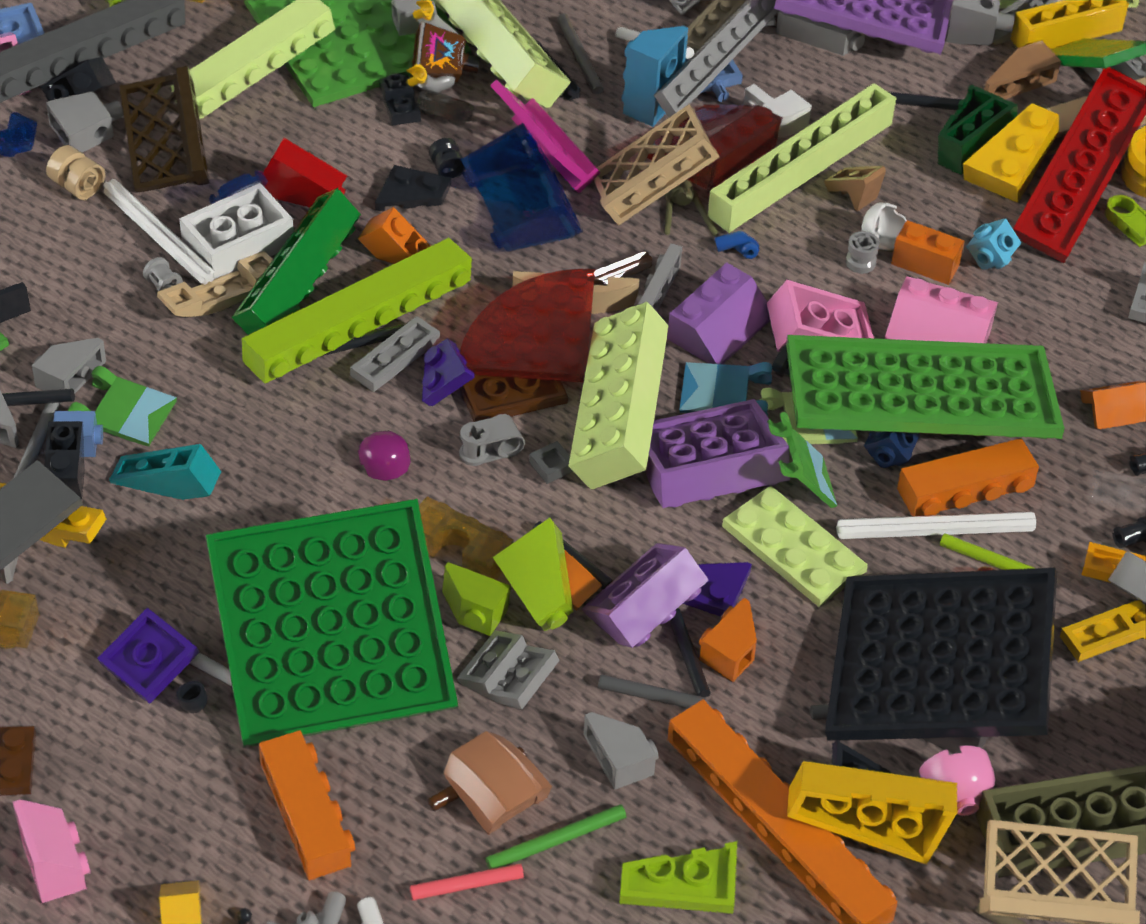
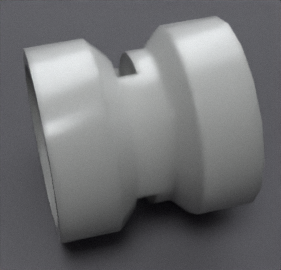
[845,231,880,274]

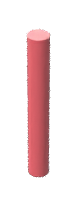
[409,863,524,901]

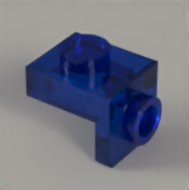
[0,112,37,157]

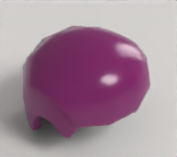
[358,430,411,481]

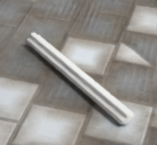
[103,179,215,285]
[836,512,1036,539]

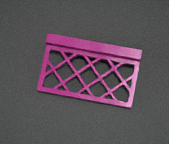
[490,79,601,193]

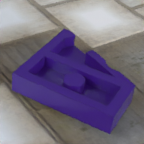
[422,338,474,406]
[683,562,752,617]

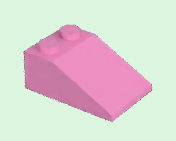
[766,280,874,352]

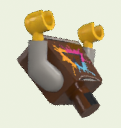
[407,0,480,94]

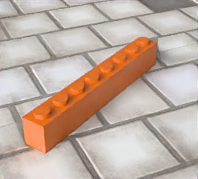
[667,699,898,924]

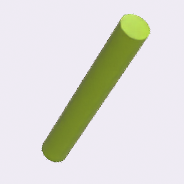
[939,533,1034,570]

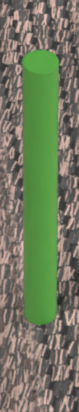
[485,804,626,869]

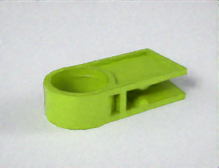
[1105,195,1146,247]

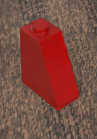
[257,138,347,208]

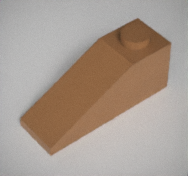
[984,40,1061,99]

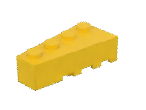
[787,761,957,865]

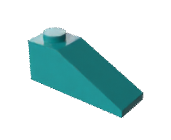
[109,444,222,500]

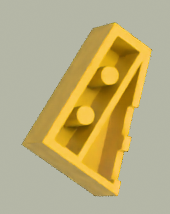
[963,103,1059,203]

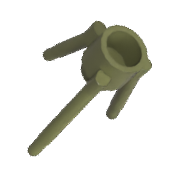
[664,178,718,236]

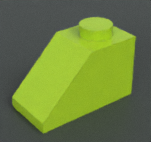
[442,562,511,636]

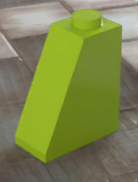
[493,517,574,631]

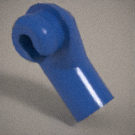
[715,231,760,259]

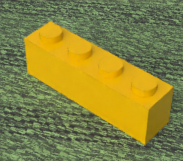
[1010,0,1129,49]

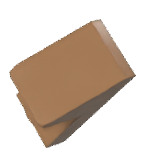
[824,166,886,211]

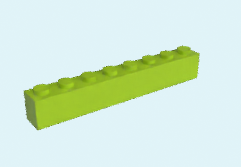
[242,238,472,384]

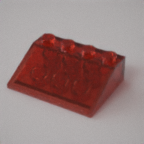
[647,105,783,191]

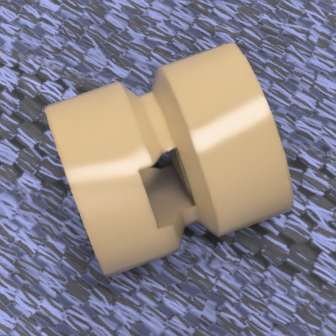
[46,145,105,200]

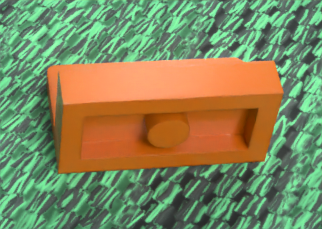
[1080,380,1146,429]

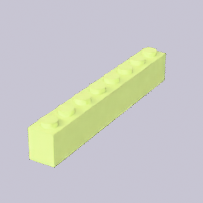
[708,83,896,233]

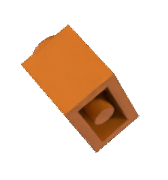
[891,220,965,285]

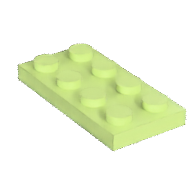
[722,485,868,607]

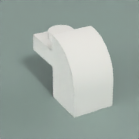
[743,84,811,137]

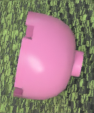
[919,745,995,816]

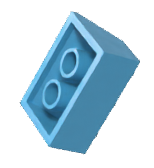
[621,26,688,127]

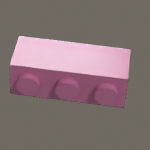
[885,276,998,343]

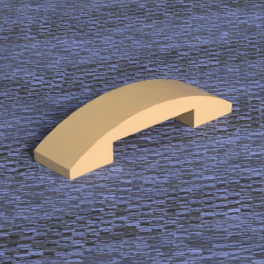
[157,251,273,317]
[512,271,639,314]

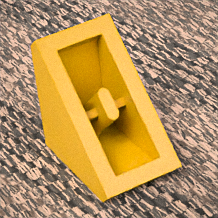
[159,880,202,924]

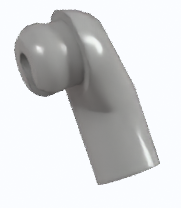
[296,892,346,924]

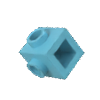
[966,218,1022,270]

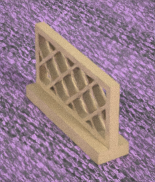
[594,104,719,225]
[979,820,1140,924]

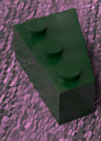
[938,84,1018,175]

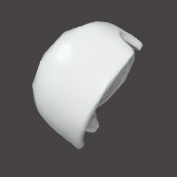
[862,202,906,251]

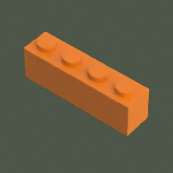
[897,438,1039,516]
[258,730,355,881]

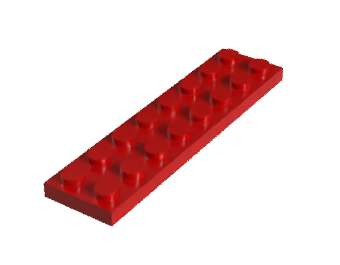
[1013,67,1146,263]

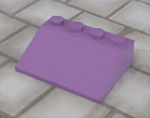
[645,399,790,508]

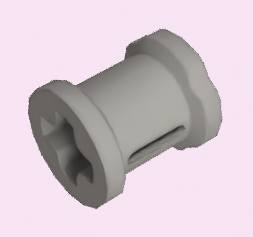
[143,257,183,292]

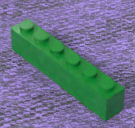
[232,188,361,335]

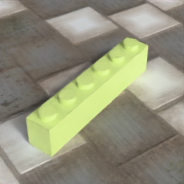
[170,0,335,119]

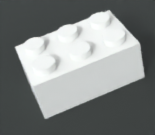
[179,183,294,279]

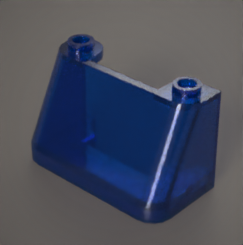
[461,123,584,252]

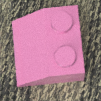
[13,800,90,903]

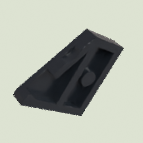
[375,165,451,211]

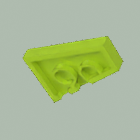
[619,841,737,914]

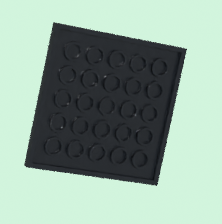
[825,567,1057,741]

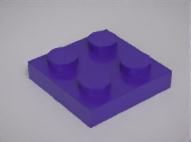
[97,608,200,704]

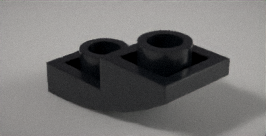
[379,74,421,126]

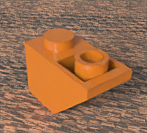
[358,207,431,264]
[699,598,757,682]

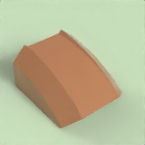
[444,731,552,835]

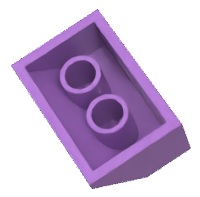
[667,262,770,364]
[582,543,709,648]

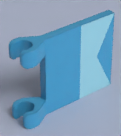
[679,362,772,417]

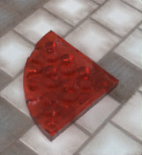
[460,269,595,382]

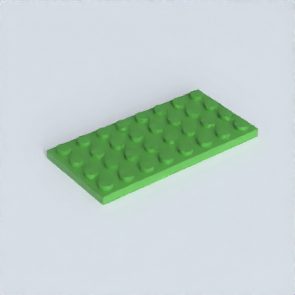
[786,335,1065,439]

